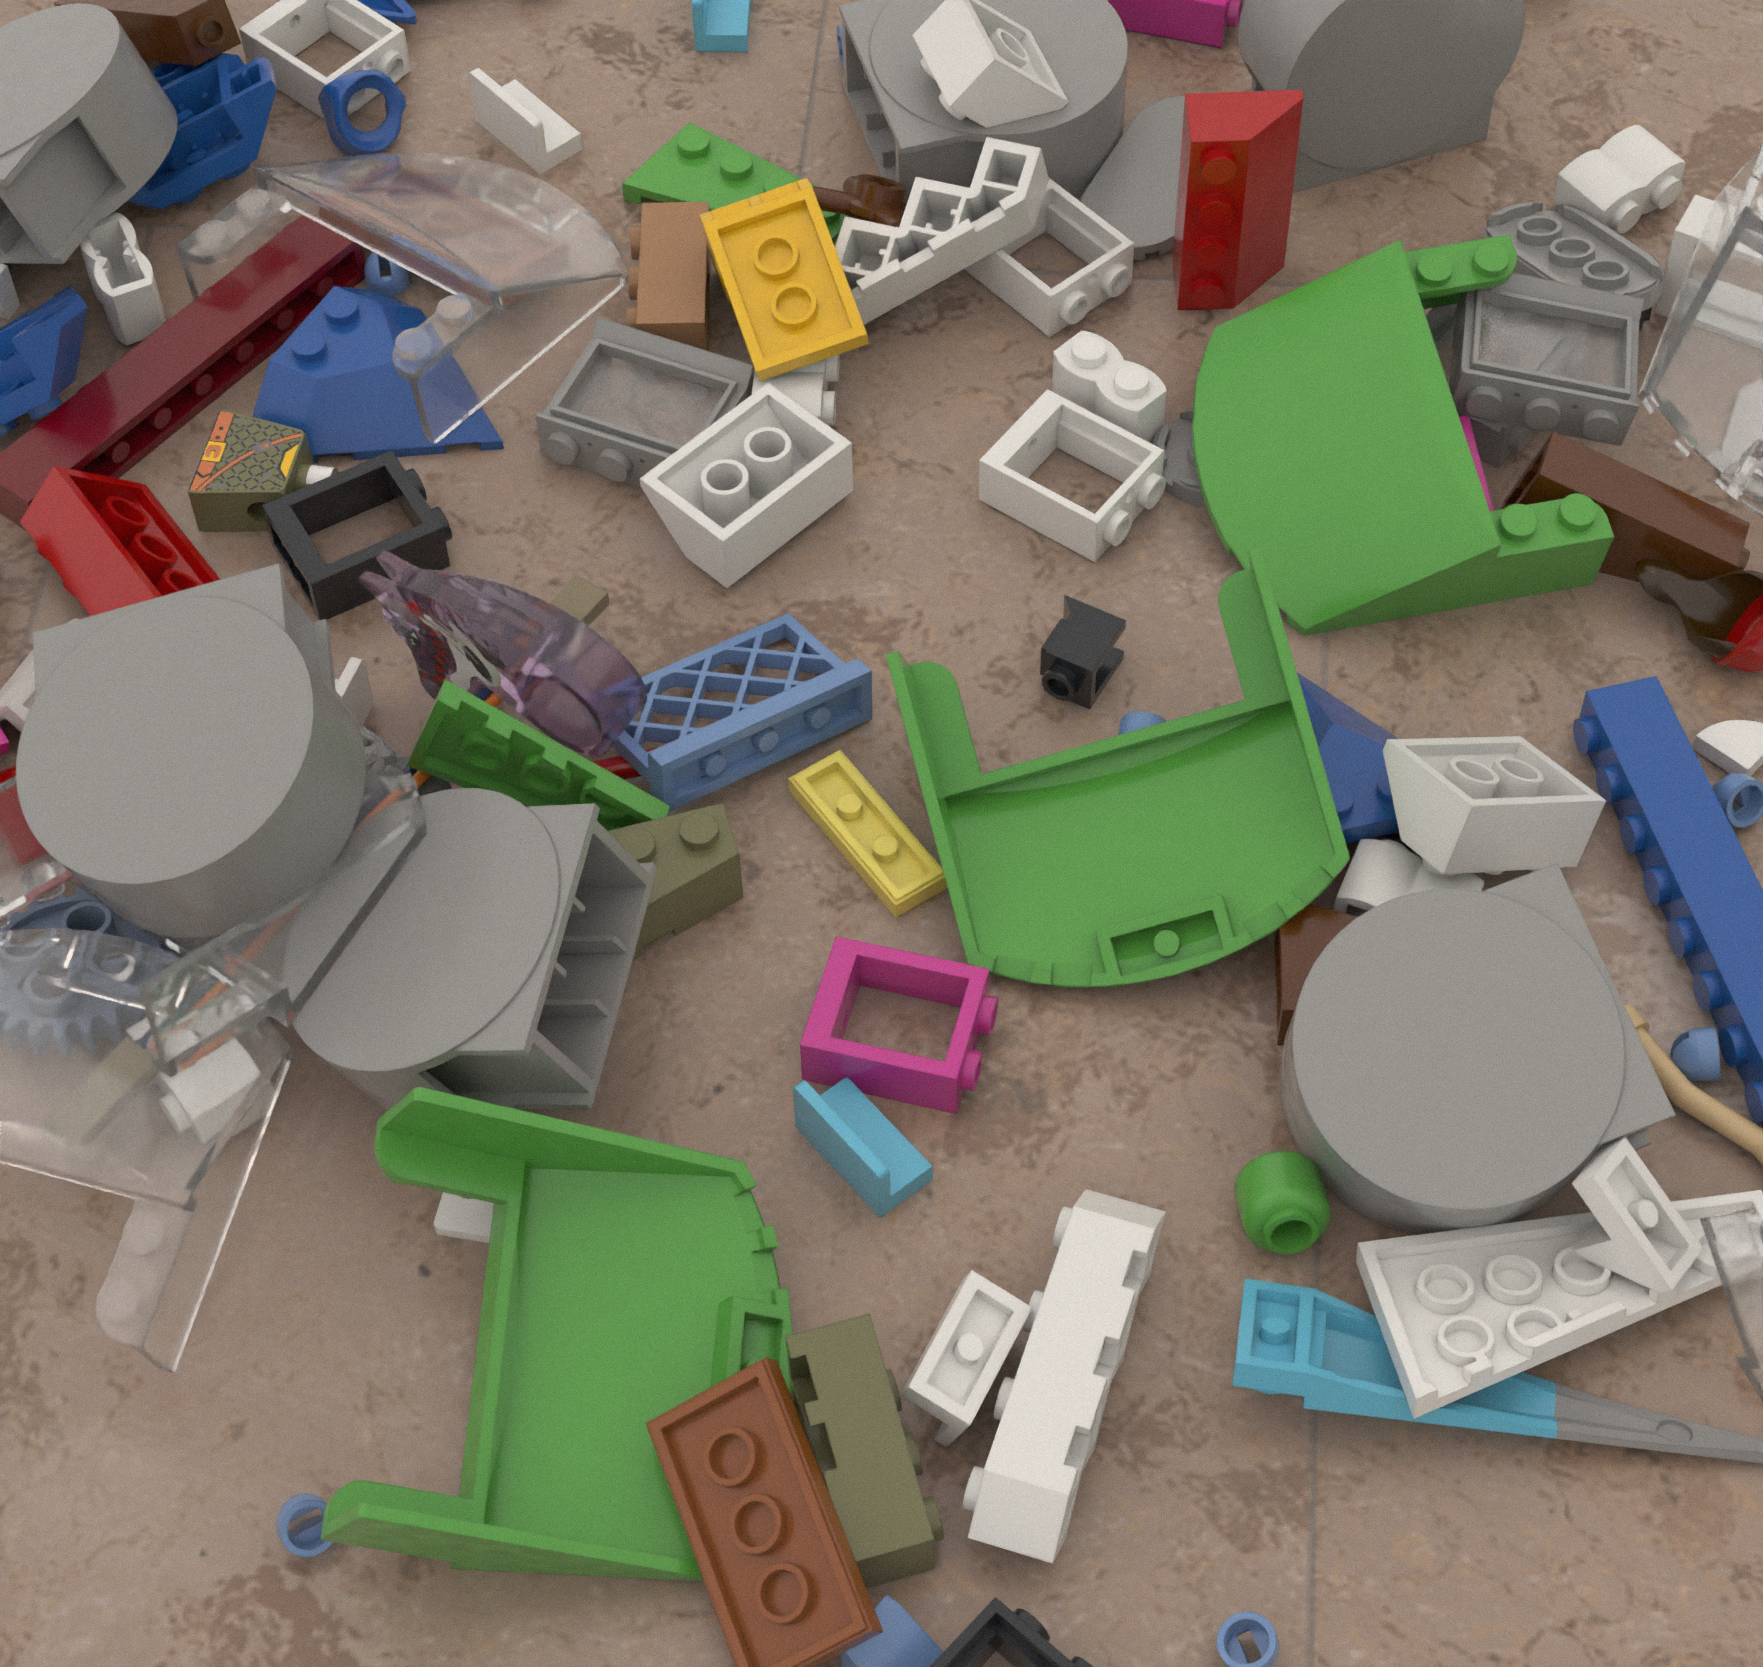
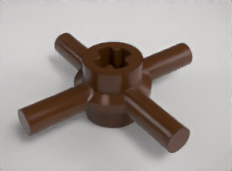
[812,174,907,228]

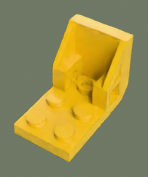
[699,178,869,382]

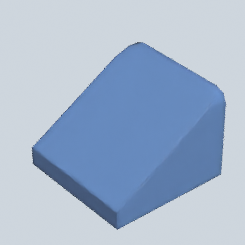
[840,1595,943,1667]

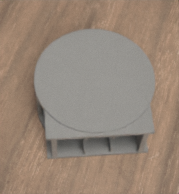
[839,0,1128,203]
[1238,0,1525,193]
[0,3,178,264]
[16,563,366,939]
[283,788,658,1111]
[1280,863,1676,1235]

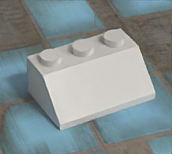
[640,383,854,588]
[1383,736,1606,878]

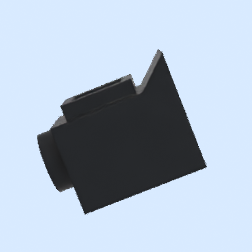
[1040,595,1126,709]

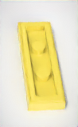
[788,750,948,918]

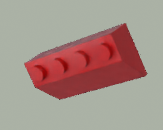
[1172,90,1303,310]
[20,466,221,616]

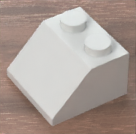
[913,0,1069,128]

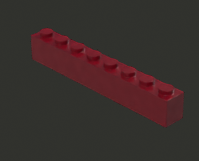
[0,207,365,531]

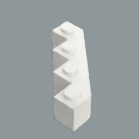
[835,137,1049,325]
[963,1189,1166,1564]

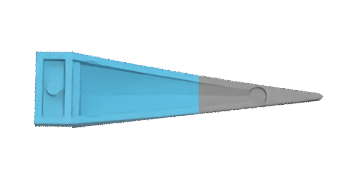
[1232,1279,1763,1464]

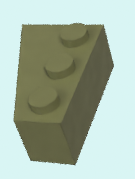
[608,803,743,961]
[785,1313,944,1589]

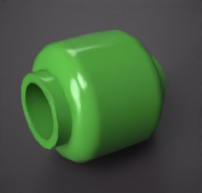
[1234,1151,1331,1254]

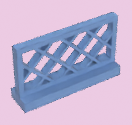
[582,613,872,812]

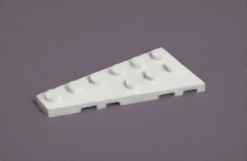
[1356,1190,1763,1419]

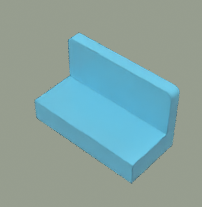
[692,0,752,52]
[793,1077,933,1218]

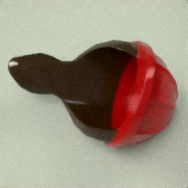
[1635,559,1763,672]

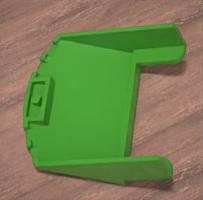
[1192,235,1614,636]
[886,547,1350,988]
[320,1087,792,1581]

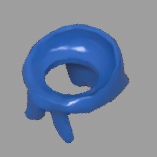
[318,70,406,157]

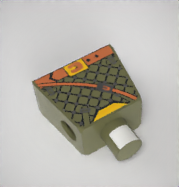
[188,409,339,532]

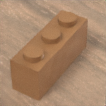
[626,202,711,351]

